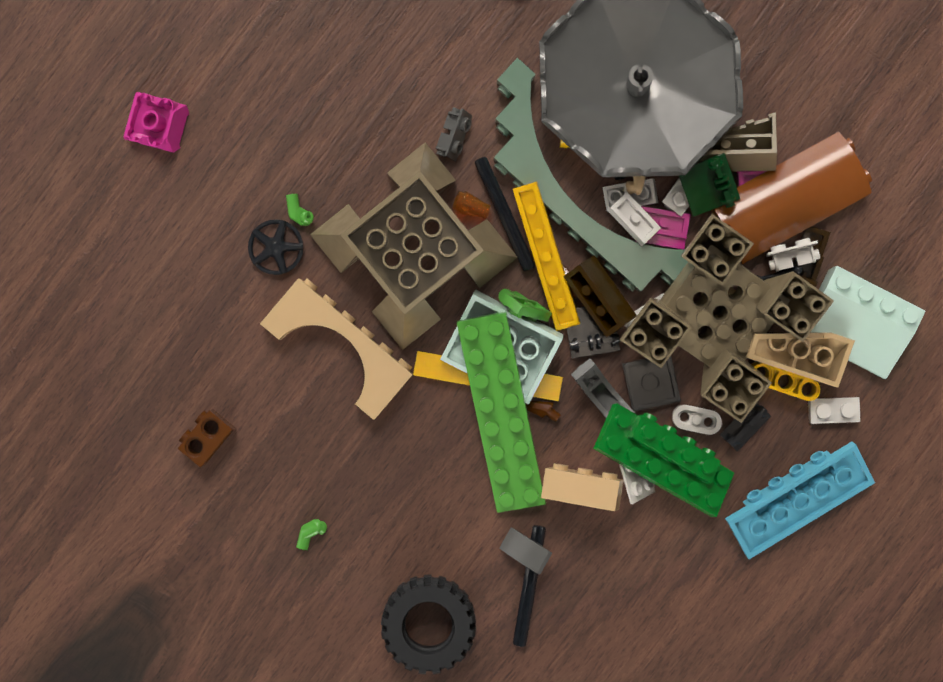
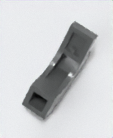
[571,359,636,418]

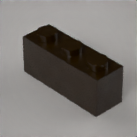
[563,255,637,338]

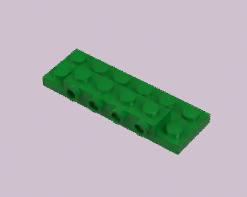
[593,403,734,517]

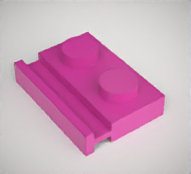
[635,206,690,249]

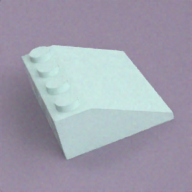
[810,266,925,379]
[440,290,563,404]

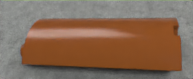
[711,132,872,264]

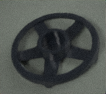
[248,219,304,275]

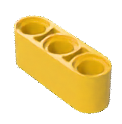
[751,362,821,401]

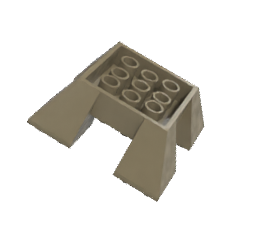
[310,142,518,350]
[620,214,834,423]

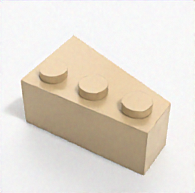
[541,463,624,511]

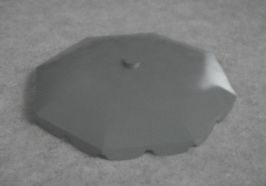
[539,0,743,177]

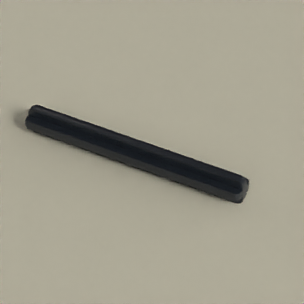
[475,157,535,271]
[513,525,546,647]

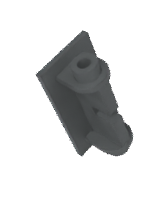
[435,107,472,162]

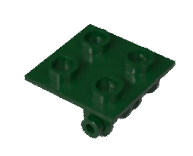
[678,153,741,217]

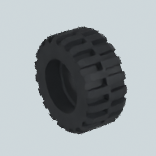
[381,574,476,675]

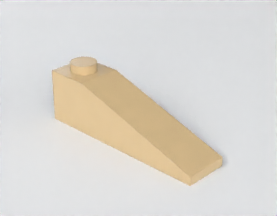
[746,332,855,388]

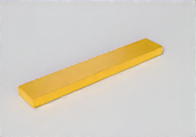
[513,181,580,331]
[413,351,563,401]

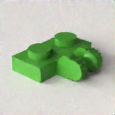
[498,289,552,322]

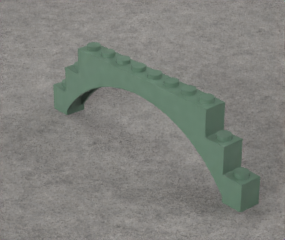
[494,58,688,292]

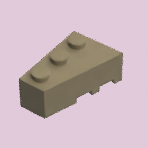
[701,112,777,172]

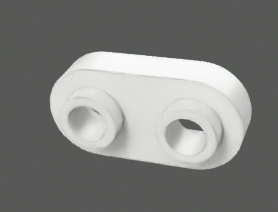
[672,405,722,435]

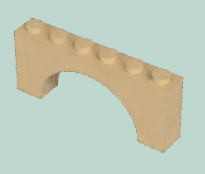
[260,278,413,420]

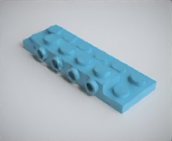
[725,442,875,559]

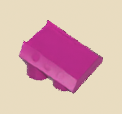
[123,92,190,153]

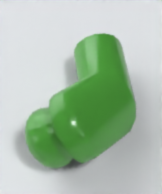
[286,194,314,226]
[296,519,327,550]

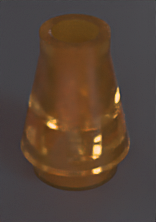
[452,191,491,219]

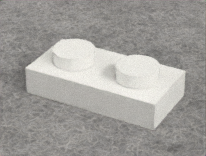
[607,192,661,246]
[808,397,860,424]

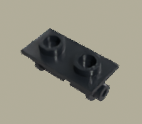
[719,403,771,452]

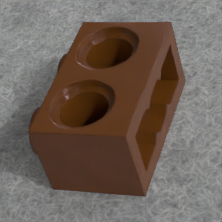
[178,409,236,468]

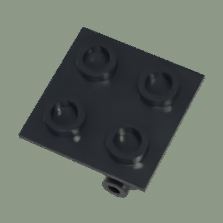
[567,307,620,358]

